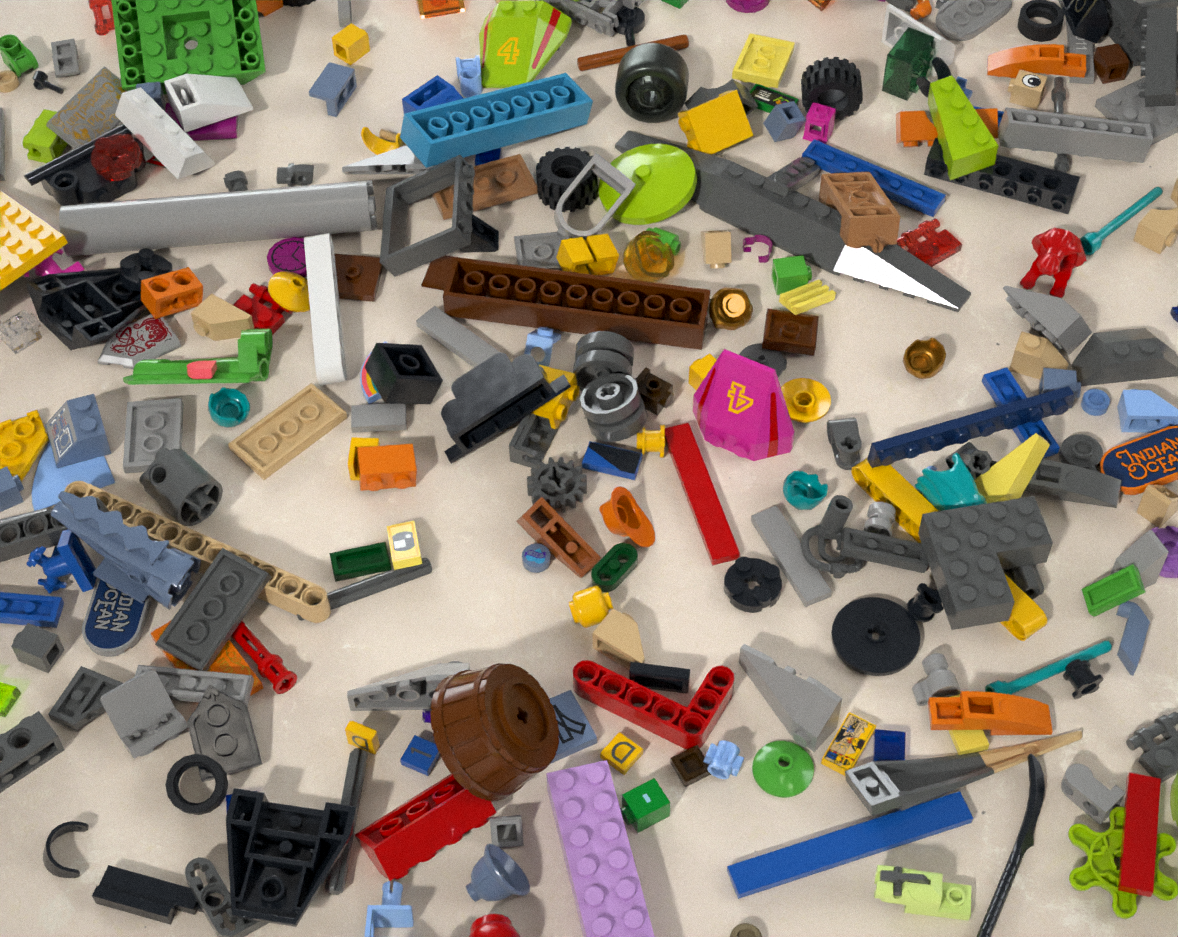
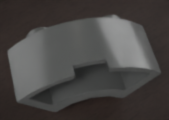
[685,79,758,115]

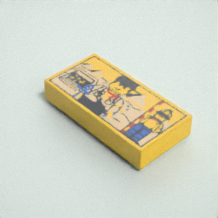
[821,712,876,776]

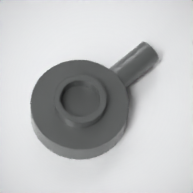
[1059,434,1103,472]

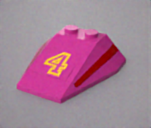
[693,349,795,461]

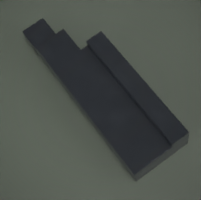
[92,865,221,925]

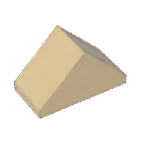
[1137,485,1178,528]

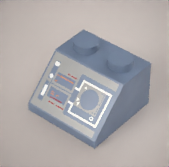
[45,394,111,468]

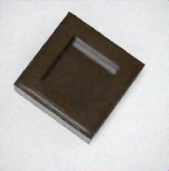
[670,745,711,787]

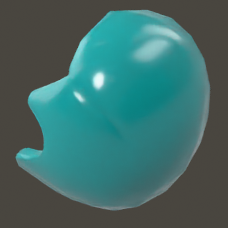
[208,387,250,428]
[783,471,828,510]

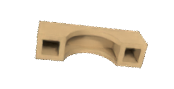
[1133,178,1178,254]

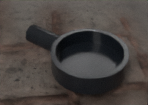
[613,5,645,46]

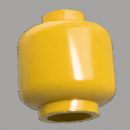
[569,586,614,628]

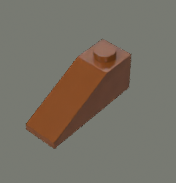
[516,497,601,578]

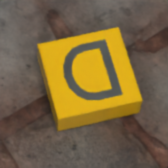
[345,721,380,755]
[600,732,643,775]

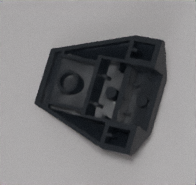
[26,268,147,350]
[226,788,357,927]

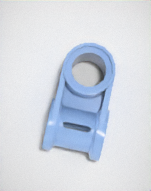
[456,55,482,98]

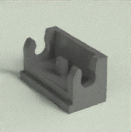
[509,412,558,469]

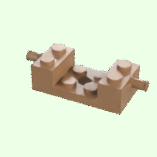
[819,172,901,253]

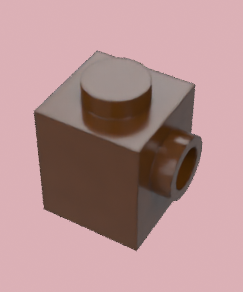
[1093,43,1130,84]

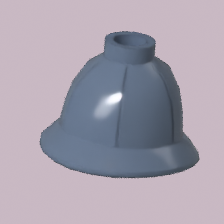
[466,844,530,902]

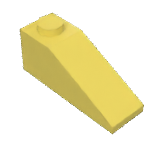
[974,433,1050,504]

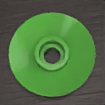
[752,741,814,798]

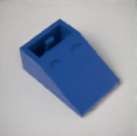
[402,75,464,114]

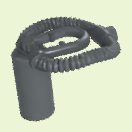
[801,495,864,579]

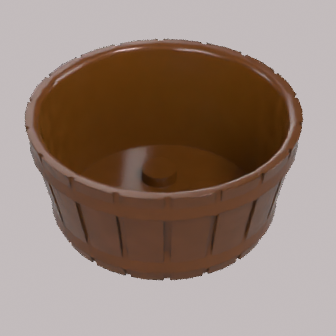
[430,663,559,801]

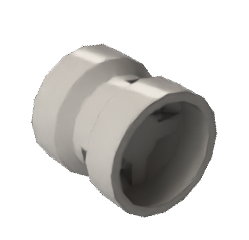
[864,502,897,537]

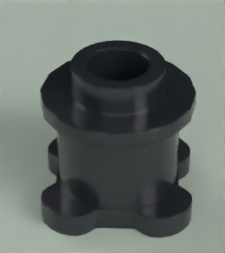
[907,583,944,622]
[1063,659,1104,699]

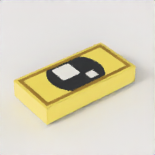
[386,521,422,570]

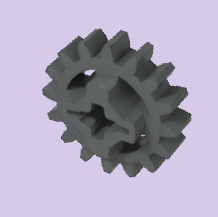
[527,457,587,513]

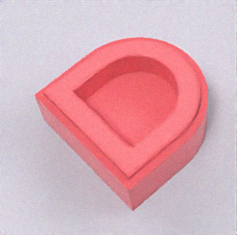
[187,360,217,379]

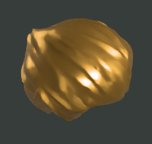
[709,288,753,330]

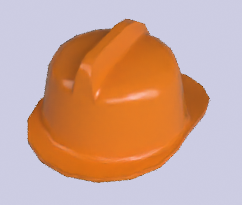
[599,486,655,548]

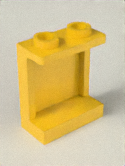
[678,90,754,155]
[532,365,580,429]

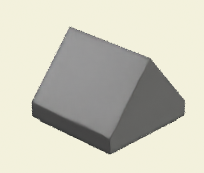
[490,815,524,848]

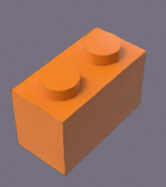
[357,444,417,491]

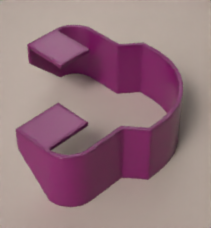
[743,235,772,263]

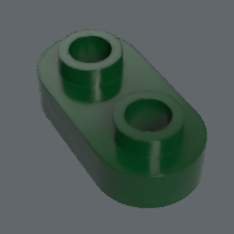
[591,543,638,592]

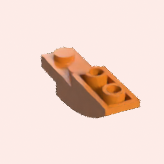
[987,44,1086,78]
[928,691,1053,735]

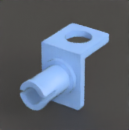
[365,881,414,937]

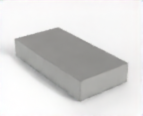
[351,404,406,433]

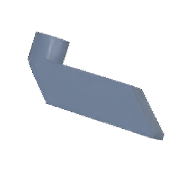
[1116,601,1150,676]

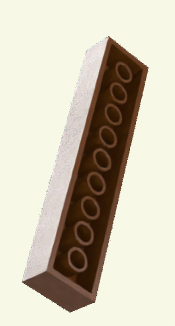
[443,257,711,350]

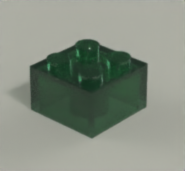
[882,27,935,101]

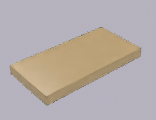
[228,383,347,480]

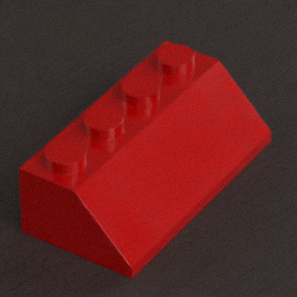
[354,774,497,881]

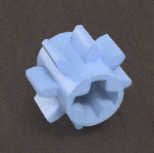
[704,740,744,779]

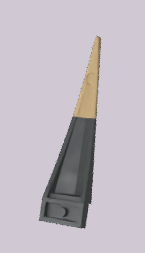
[845,731,1082,816]

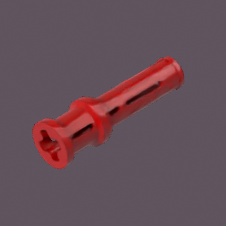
[231,621,297,694]

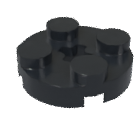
[120,248,172,292]
[724,556,782,613]

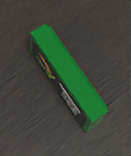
[750,84,799,113]

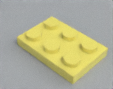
[732,33,795,88]

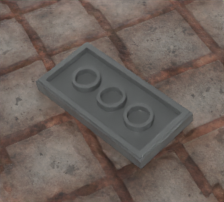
[155,548,271,671]

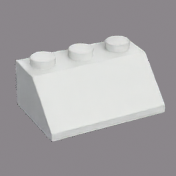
[881,4,956,76]

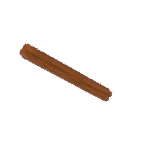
[577,34,689,71]

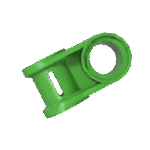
[0,34,39,78]

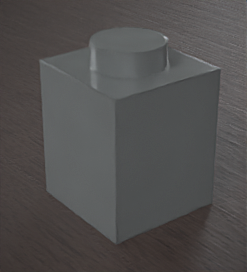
[11,623,64,673]

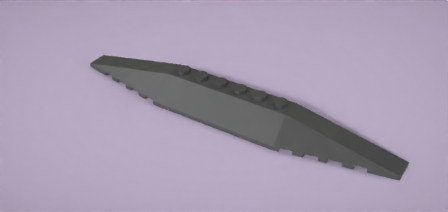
[615,130,971,312]

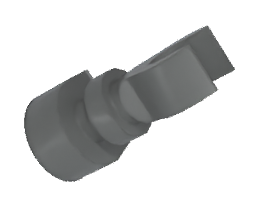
[223,170,248,192]

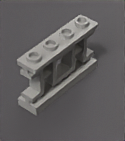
[538,0,644,37]

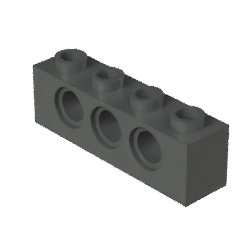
[0,711,65,793]

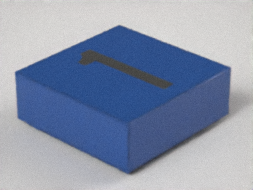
[400,735,440,776]

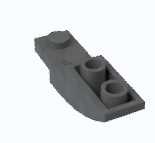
[1024,459,1122,508]

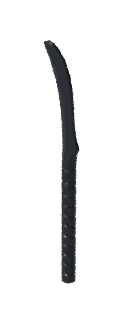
[976,753,1045,937]

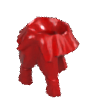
[1020,227,1087,298]

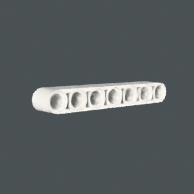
[304,233,347,386]

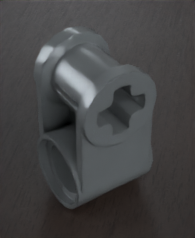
[827,417,862,470]

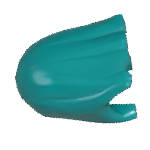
[915,453,987,511]

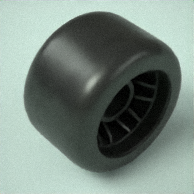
[615,43,689,123]

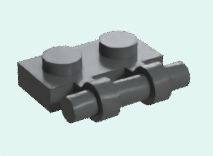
[1126,712,1178,783]

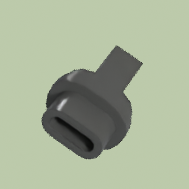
[276,163,314,187]

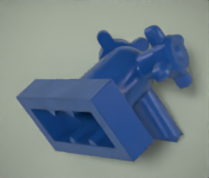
[26,529,97,594]

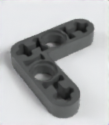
[185,857,268,937]

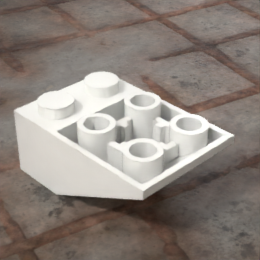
[164,74,253,132]

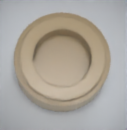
[0,70,19,93]

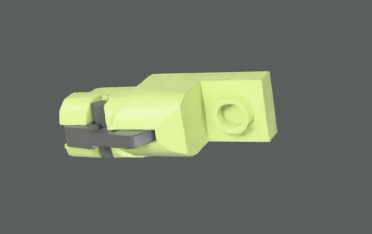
[874,865,971,921]

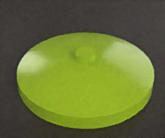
[598,144,697,225]

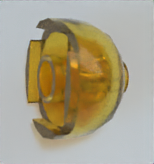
[623,231,675,283]

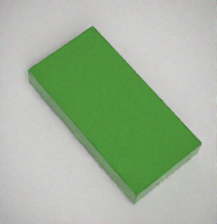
[1082,564,1146,617]

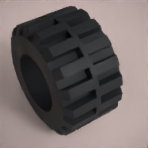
[801,57,863,122]
[536,147,598,212]

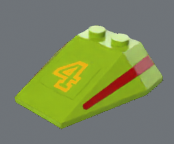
[479,0,572,88]

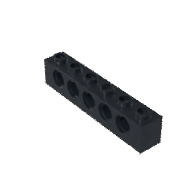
[924,138,1080,214]

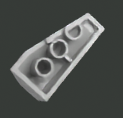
[739,644,842,752]

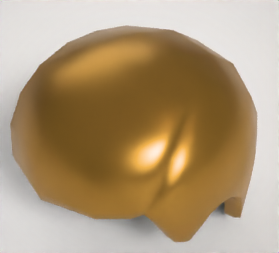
[903,338,946,379]

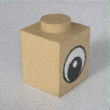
[1007,70,1047,110]

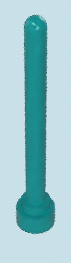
[1080,187,1163,255]
[985,641,1112,695]

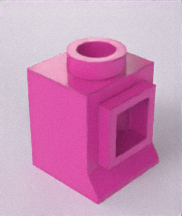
[803,102,836,144]

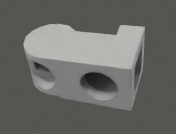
[1061,764,1125,825]

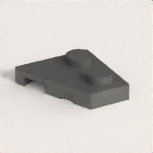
[48,666,123,731]

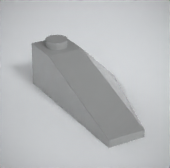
[342,145,436,174]
[347,661,470,711]

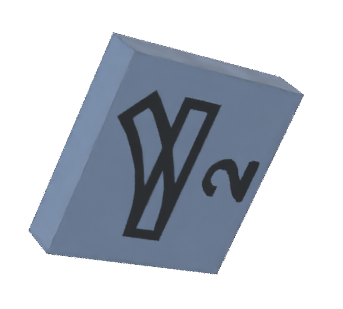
[550,690,597,764]

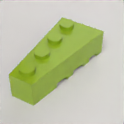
[927,75,998,180]

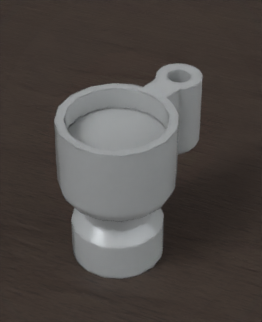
[912,653,961,706]

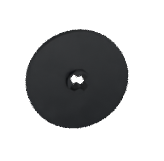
[831,597,920,676]

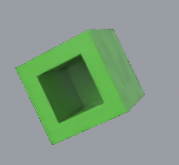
[771,255,812,295]

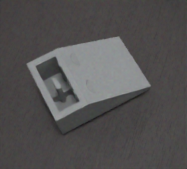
[1003,286,1092,355]

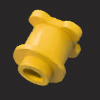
[637,425,665,458]

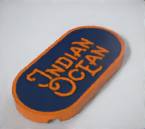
[1100,426,1178,495]

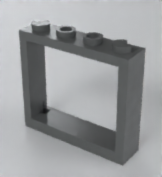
[380,155,475,277]

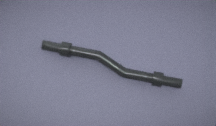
[1051,77,1069,173]

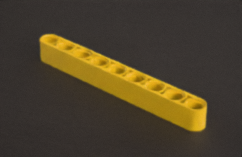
[851,457,1048,641]

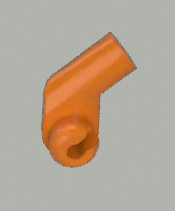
[910,0,932,20]

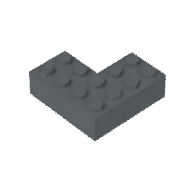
[918,496,1053,630]

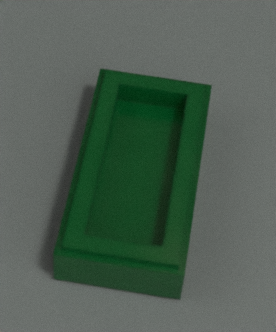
[329,542,392,582]

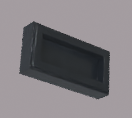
[629,662,690,694]

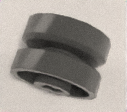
[573,331,634,391]
[580,373,648,442]

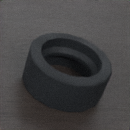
[1017,0,1064,42]
[165,754,228,815]

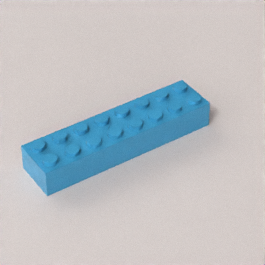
[400,73,593,168]

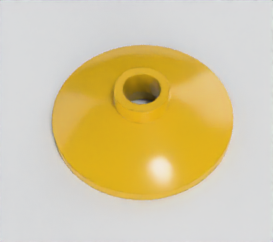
[268,271,310,312]
[781,378,831,423]

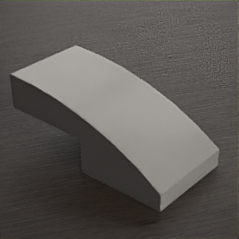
[51,38,80,78]

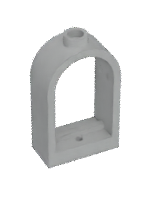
[554,153,636,240]

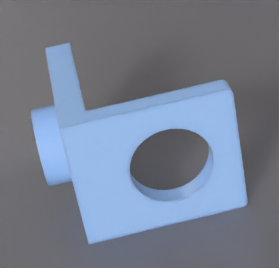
[524,327,561,367]

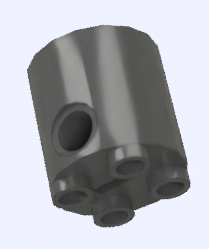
[139,448,223,526]

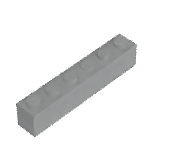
[997,107,1153,163]

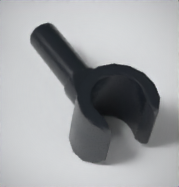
[33,71,63,94]

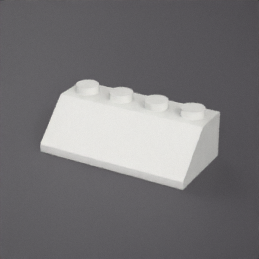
[115,87,215,179]

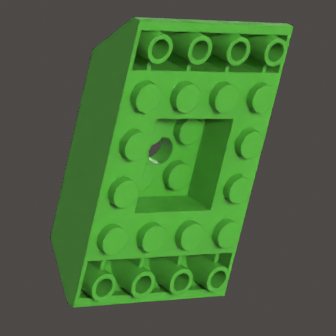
[111,0,266,95]

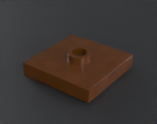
[335,254,383,302]
[762,309,819,356]

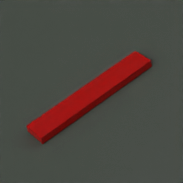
[665,423,740,566]

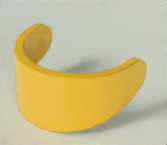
[361,127,404,155]

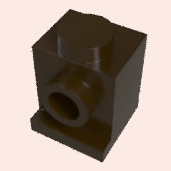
[635,367,674,415]

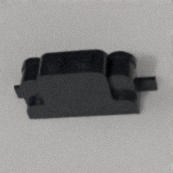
[24,124,146,206]
[441,353,571,464]

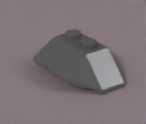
[1072,328,1178,386]

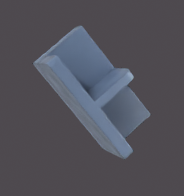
[309,62,357,117]

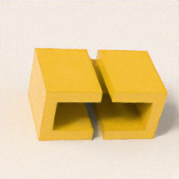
[556,234,619,275]

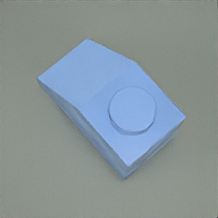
[1117,389,1178,433]

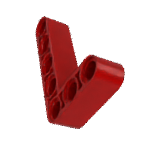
[573,660,735,750]

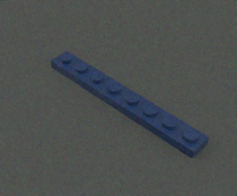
[867,386,1074,468]

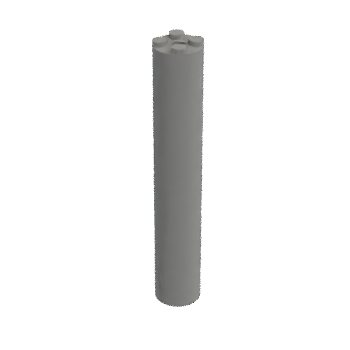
[59,180,377,257]

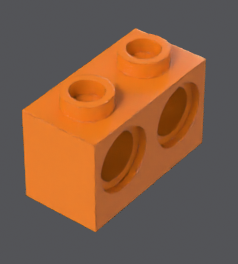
[141,267,203,319]

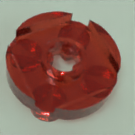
[91,134,142,181]

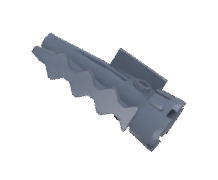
[51,491,201,610]

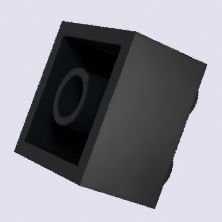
[365,343,443,405]

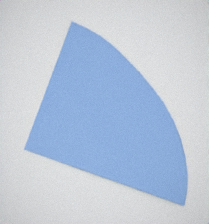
[32,442,115,511]

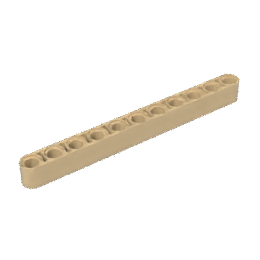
[64,481,331,623]

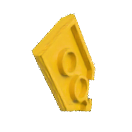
[0,410,49,481]

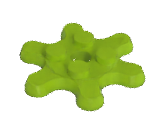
[1068,807,1178,919]

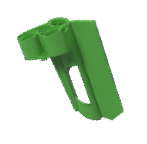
[123,329,273,385]

